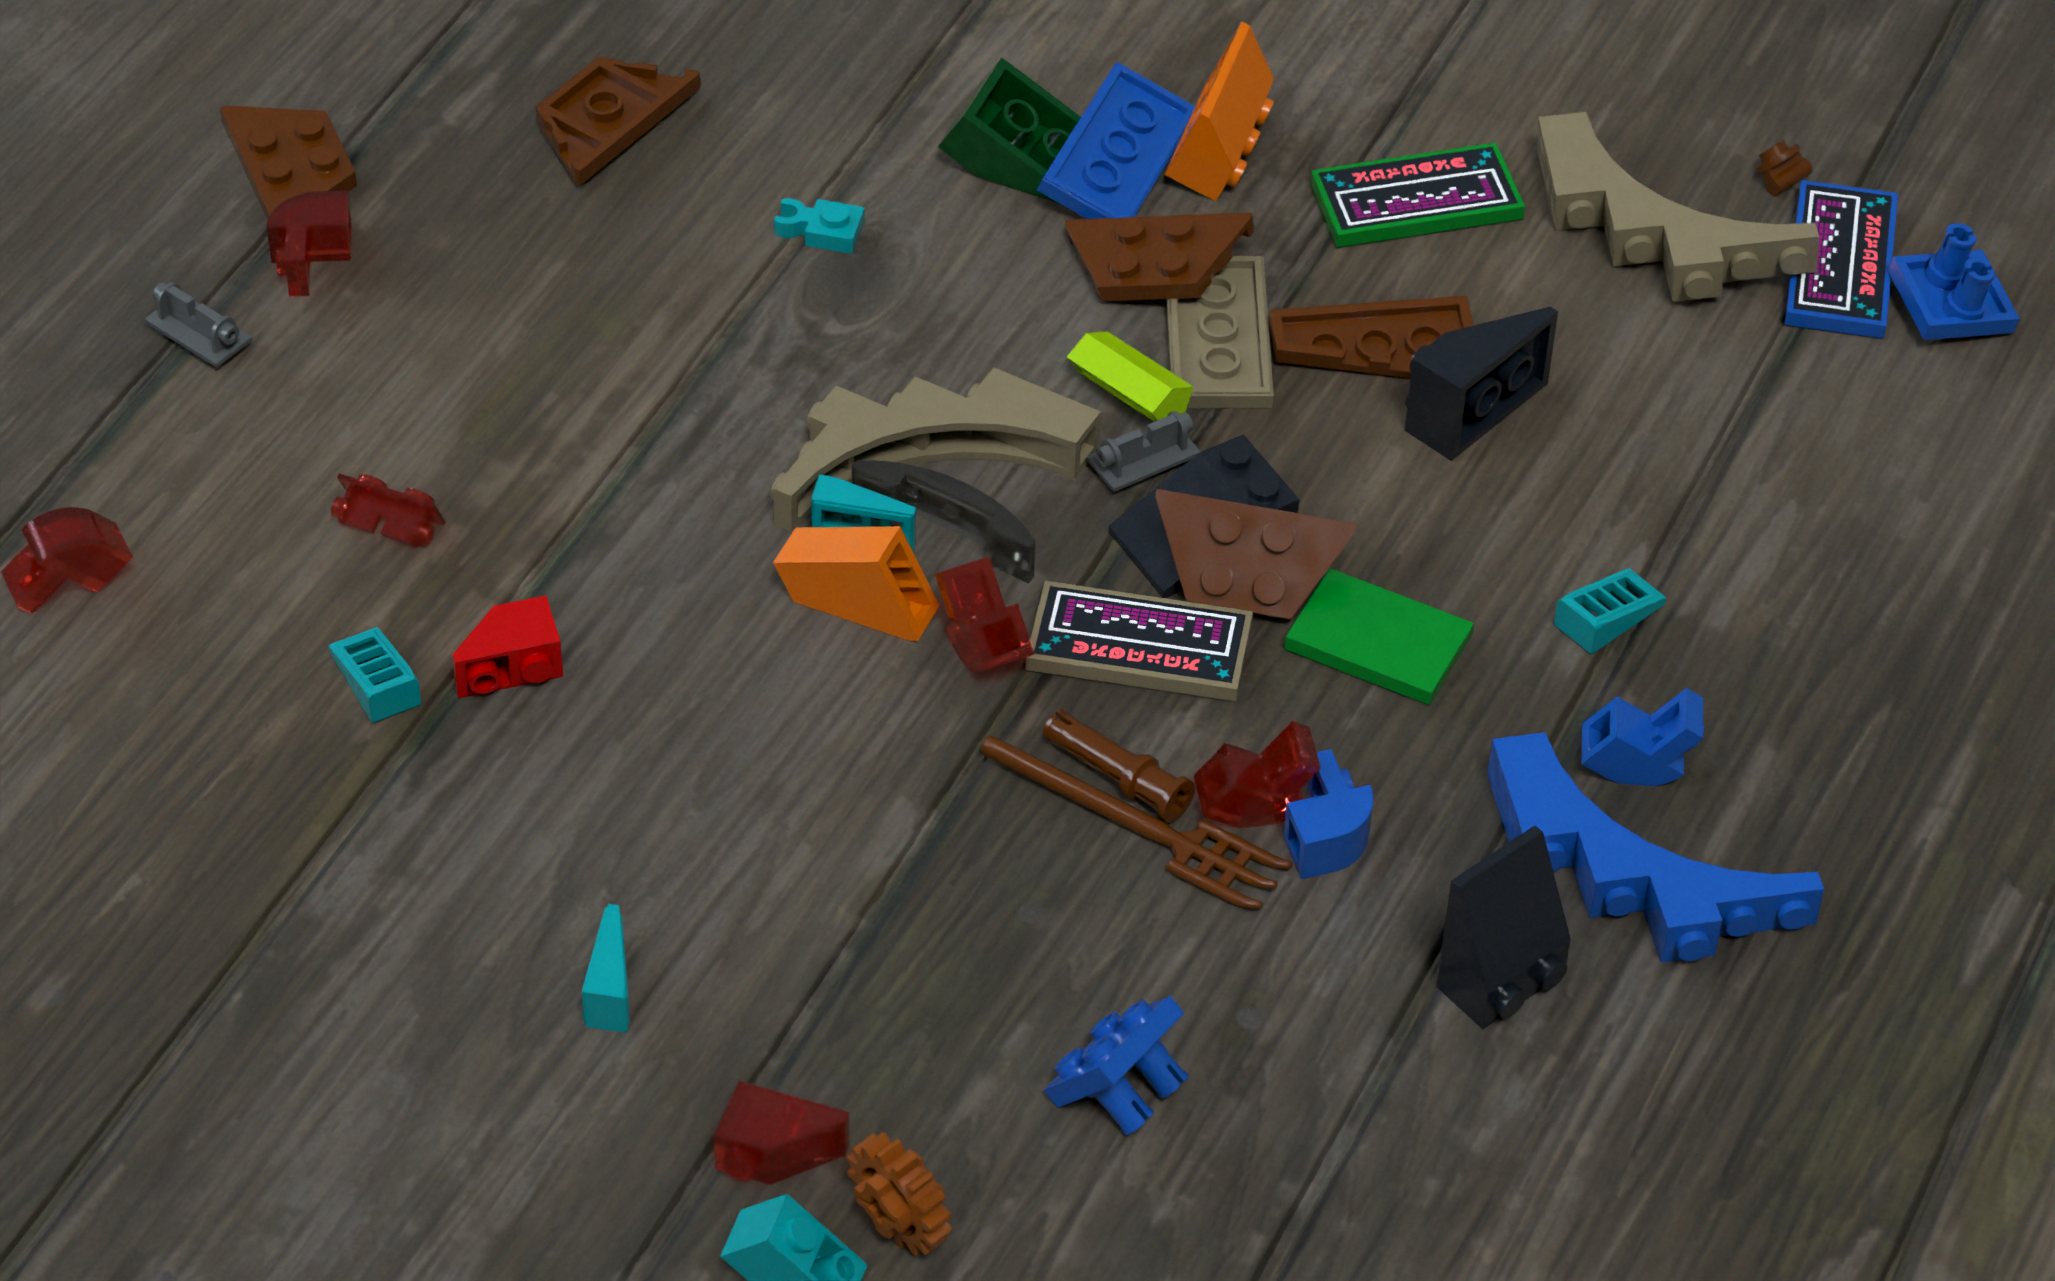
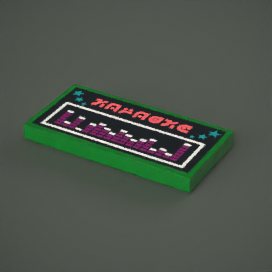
[1310,142,1525,248]

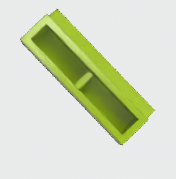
[1066,331,1194,422]

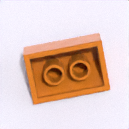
[1164,22,1274,201]

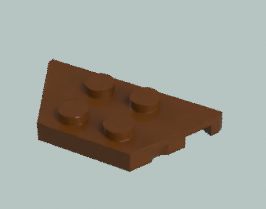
[536,57,701,185]
[220,105,357,240]
[1065,212,1255,301]
[1155,489,1357,620]

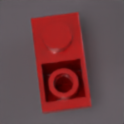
[452,595,563,698]

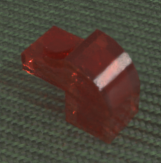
[267,191,352,297]
[1,507,133,614]
[935,556,1035,673]
[1193,721,1321,828]

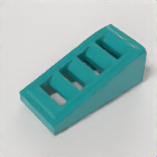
[811,474,916,551]
[1554,568,1667,655]
[328,627,421,723]
[582,904,630,1032]

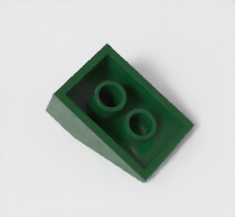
[938,57,1081,204]

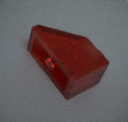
[714,1081,850,1185]

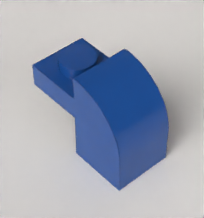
[1581,688,1704,786]
[1283,749,1373,879]

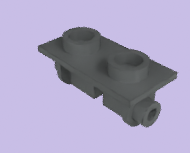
[144,282,252,368]
[1087,411,1201,492]

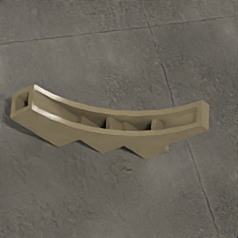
[1538,112,1819,302]
[770,367,1101,532]

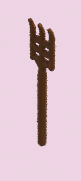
[981,736,1293,909]

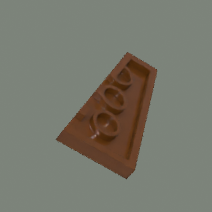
[1268,296,1474,378]

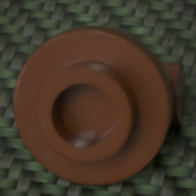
[1755,140,1812,196]

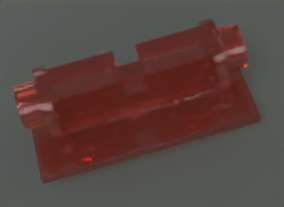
[331,473,446,547]

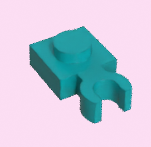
[774,198,865,254]

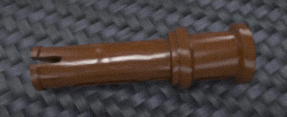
[1043,709,1195,823]

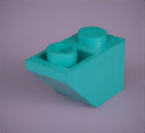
[720,1194,868,1281]

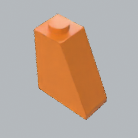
[773,526,940,641]

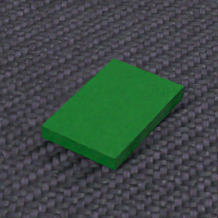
[1284,568,1474,705]

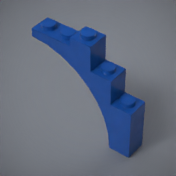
[1487,732,1824,963]

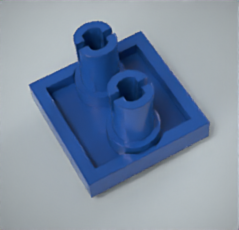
[1888,223,2020,340]
[1043,995,1189,1135]

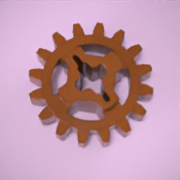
[846,1132,953,1256]

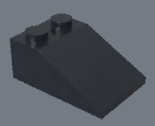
[1405,306,1558,461]
[1109,434,1300,598]
[1437,825,1571,1029]

